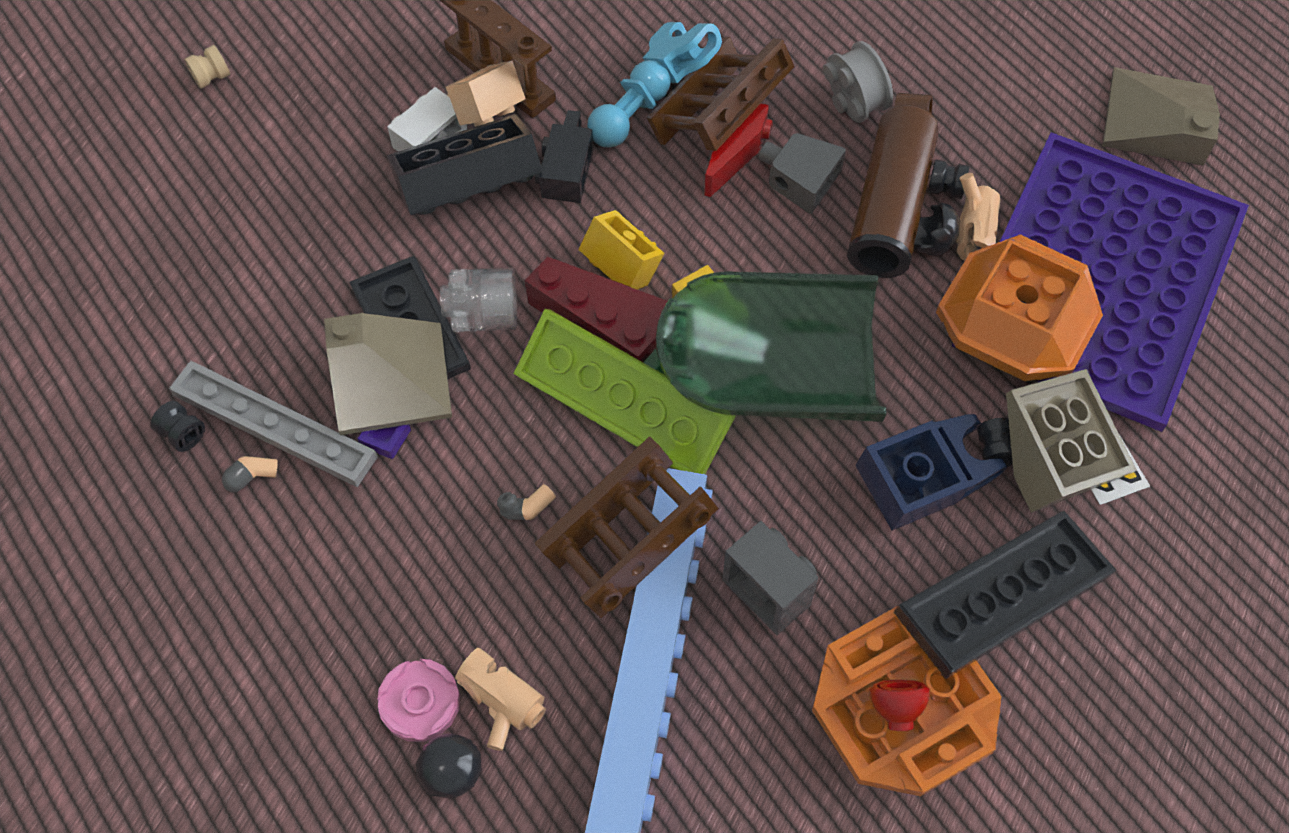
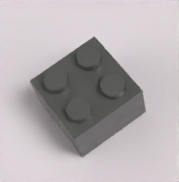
[722,521,819,635]

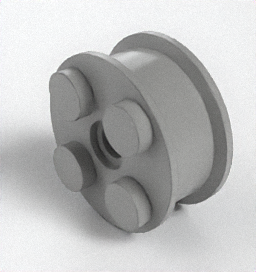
[823,41,893,123]

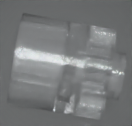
[440,268,517,332]

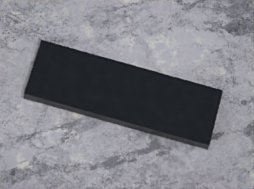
[894,510,1116,679]

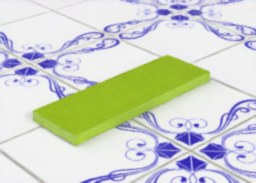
[513,309,736,474]

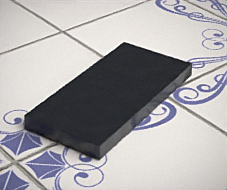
[349,256,471,379]

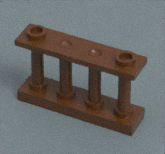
[439,0,556,119]
[647,37,795,151]
[534,436,719,618]

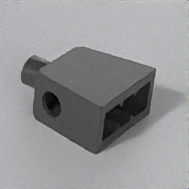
[759,133,846,214]

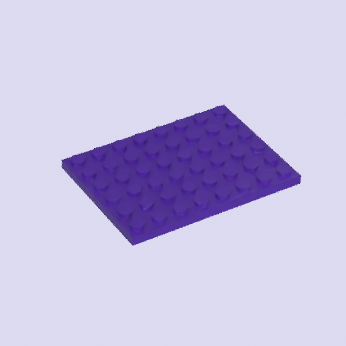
[952,132,1249,432]

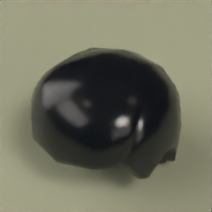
[913,203,960,256]
[416,733,482,799]

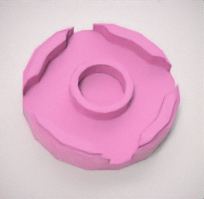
[377,659,460,742]

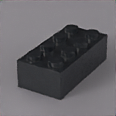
[387,114,542,215]

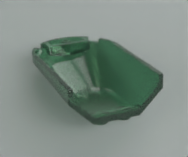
[656,271,887,422]

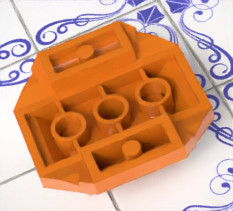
[936,235,1103,381]
[812,606,1002,796]

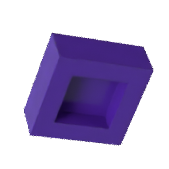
[358,424,411,460]

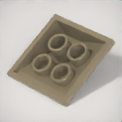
[1102,67,1220,166]
[324,313,452,435]
[1006,369,1137,513]

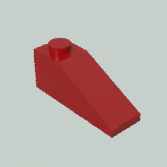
[704,103,773,197]

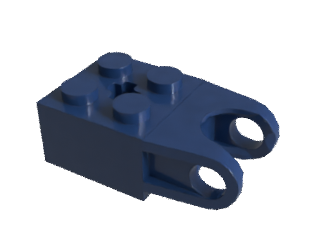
[855,414,1008,531]

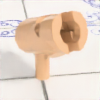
[956,173,1001,261]
[455,648,546,751]

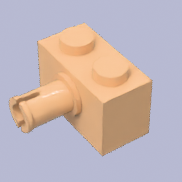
[446,61,526,127]

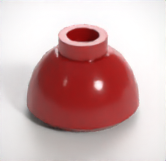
[869,679,930,731]

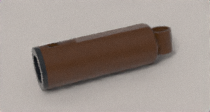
[847,93,938,278]

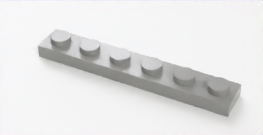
[169,360,378,487]

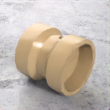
[184,45,230,89]

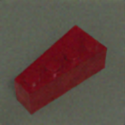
[524,256,683,363]

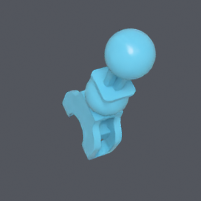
[587,22,722,148]

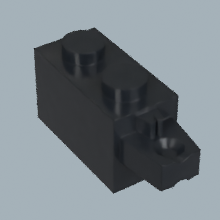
[535,110,594,203]

